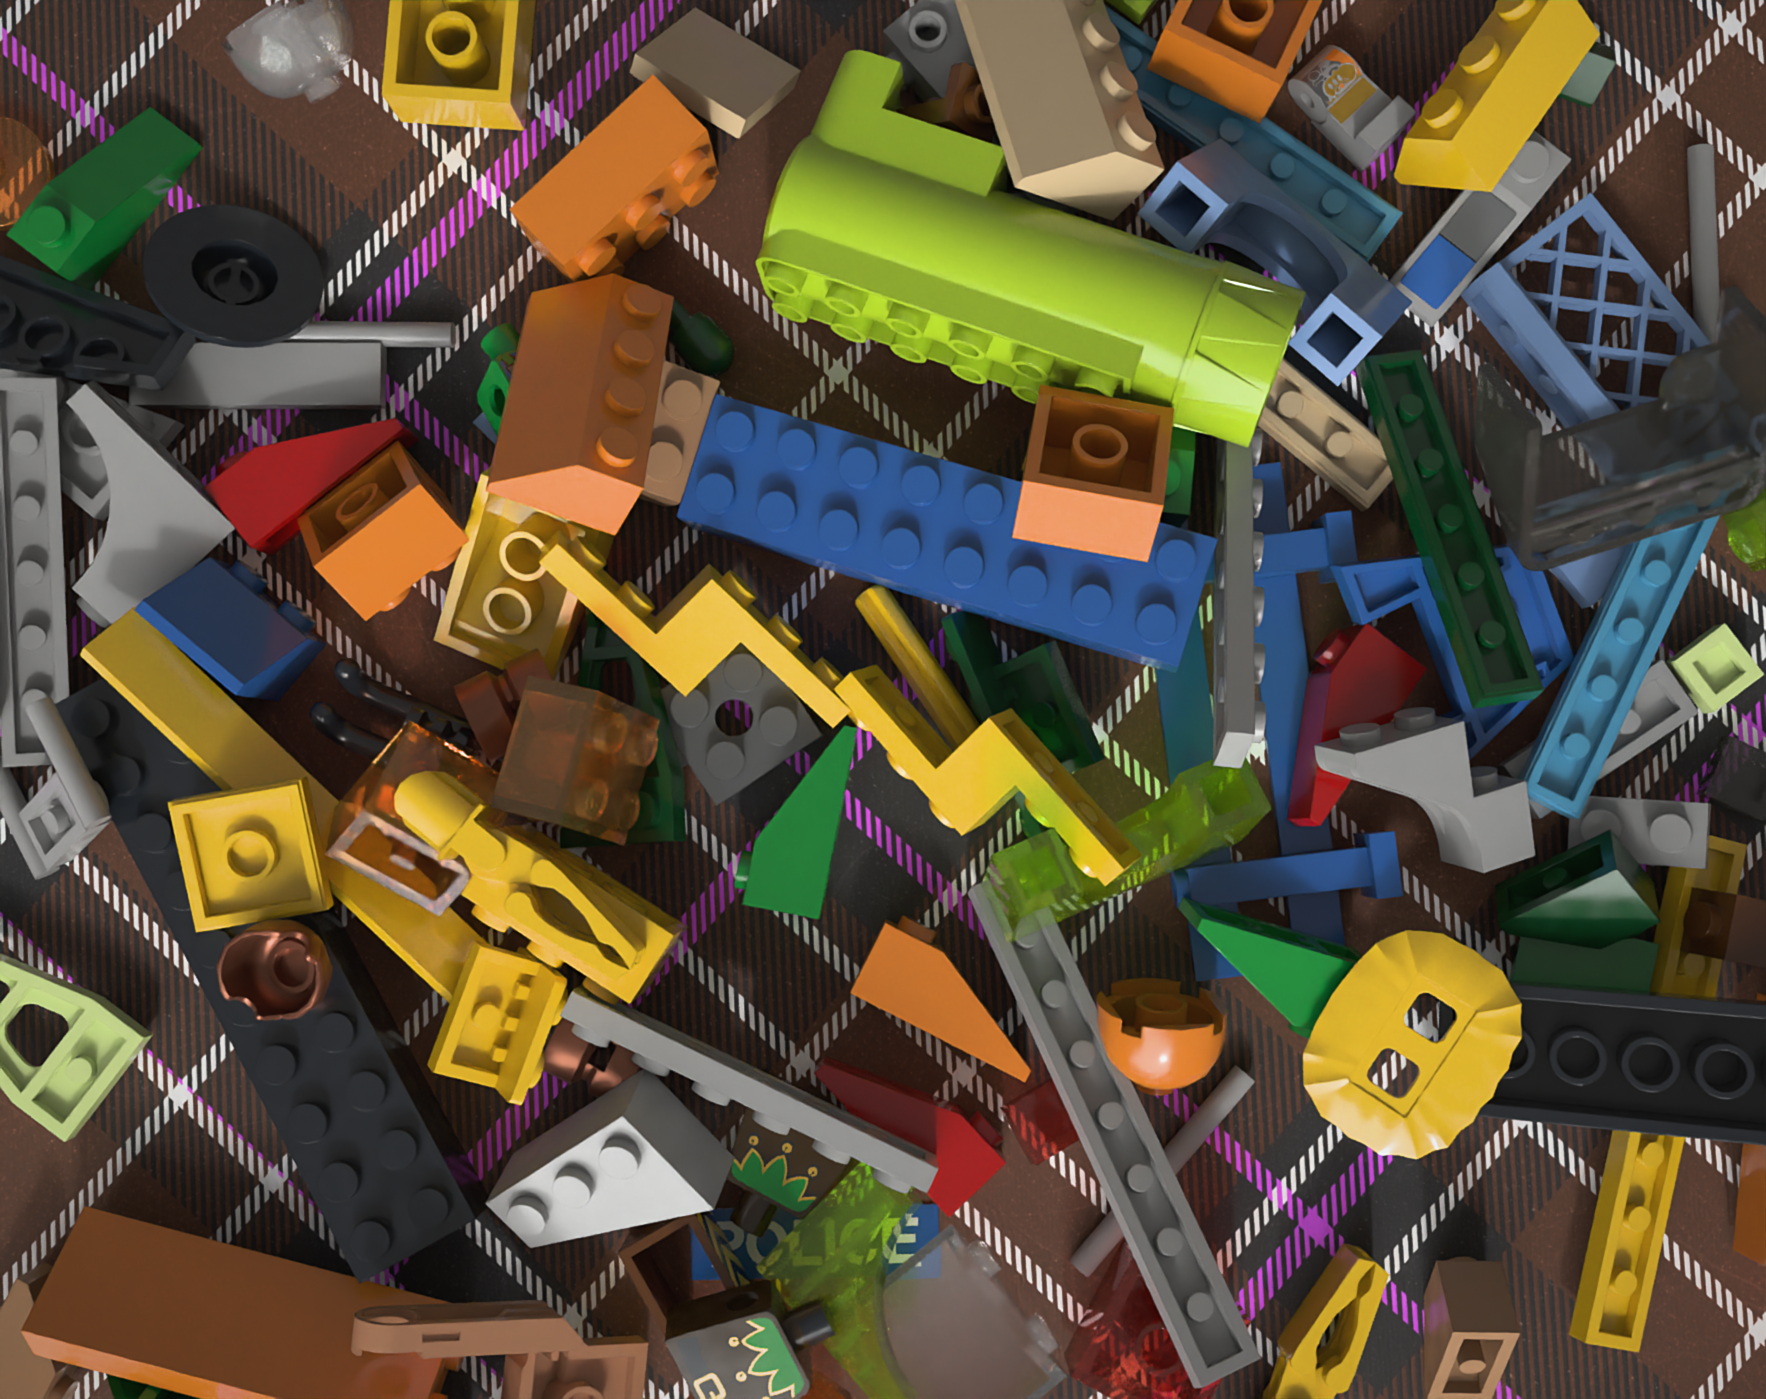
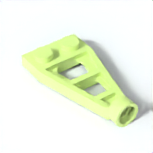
[0,953,153,1142]

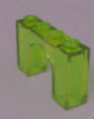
[981,757,1272,944]

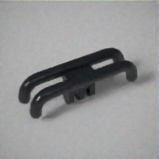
[309,657,572,823]

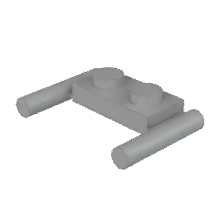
[0,697,112,880]

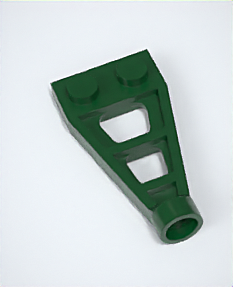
[558,606,686,849]

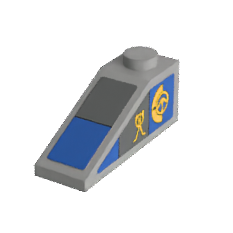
[1389,131,1571,328]

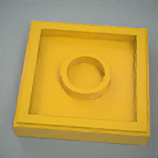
[168,776,334,932]

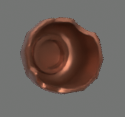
[216,919,333,1020]

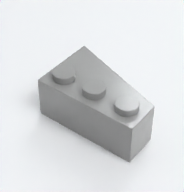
[485,1069,735,1248]

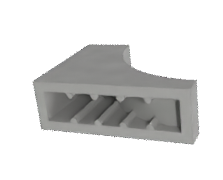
[66,380,235,628]

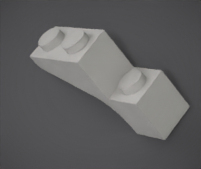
[1314,707,1535,873]

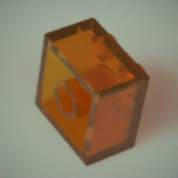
[490,675,660,846]

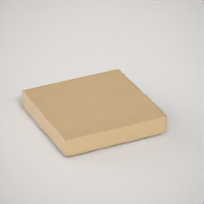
[630,7,801,138]

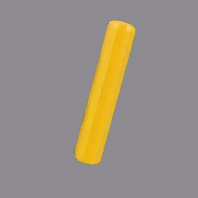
[855,584,981,751]

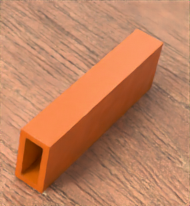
[21,1206,465,1399]

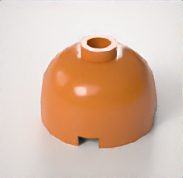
[1096,978,1228,1096]

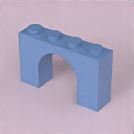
[1137,138,1413,386]

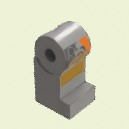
[1288,45,1417,173]

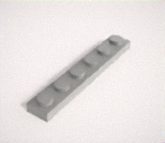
[0,377,69,767]
[1213,428,1266,768]
[560,984,939,1193]

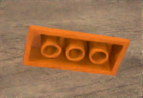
[485,273,674,535]

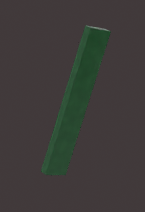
[1355,349,1544,709]

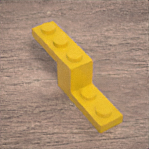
[539,529,851,728]
[834,665,1142,886]

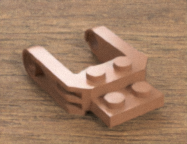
[351,1300,648,1399]

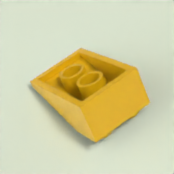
[434,466,615,681]

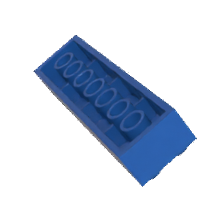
[676,394,1218,674]

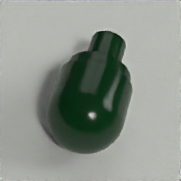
[669,298,735,378]

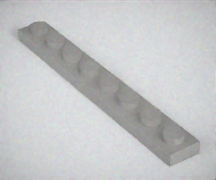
[967,864,1261,1388]

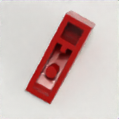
[203,418,419,556]
[1287,623,1427,827]
[814,1056,1006,1218]

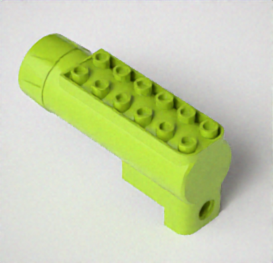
[755,50,1306,448]

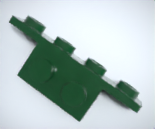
[941,610,1105,855]

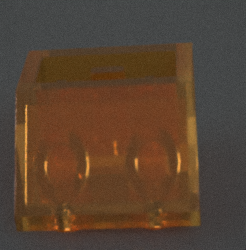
[325,720,520,916]

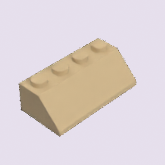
[955,0,1165,221]

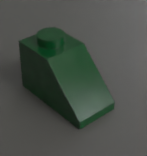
[1495,829,1661,950]

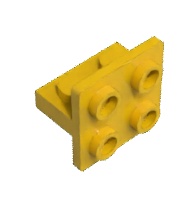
[427,940,568,1105]

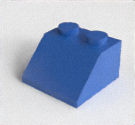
[134,557,326,702]

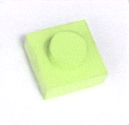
[1665,623,1764,714]

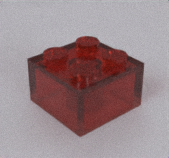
[1064,1239,1251,1399]

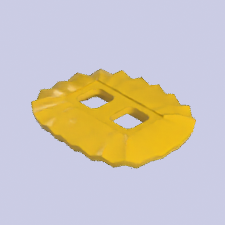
[1303,930,1522,1159]

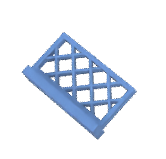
[1461,192,1749,490]

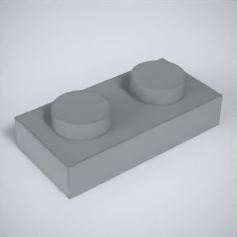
[1568,796,1711,869]

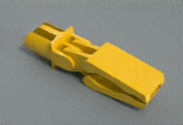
[394,771,646,981]
[1263,1243,1389,1399]

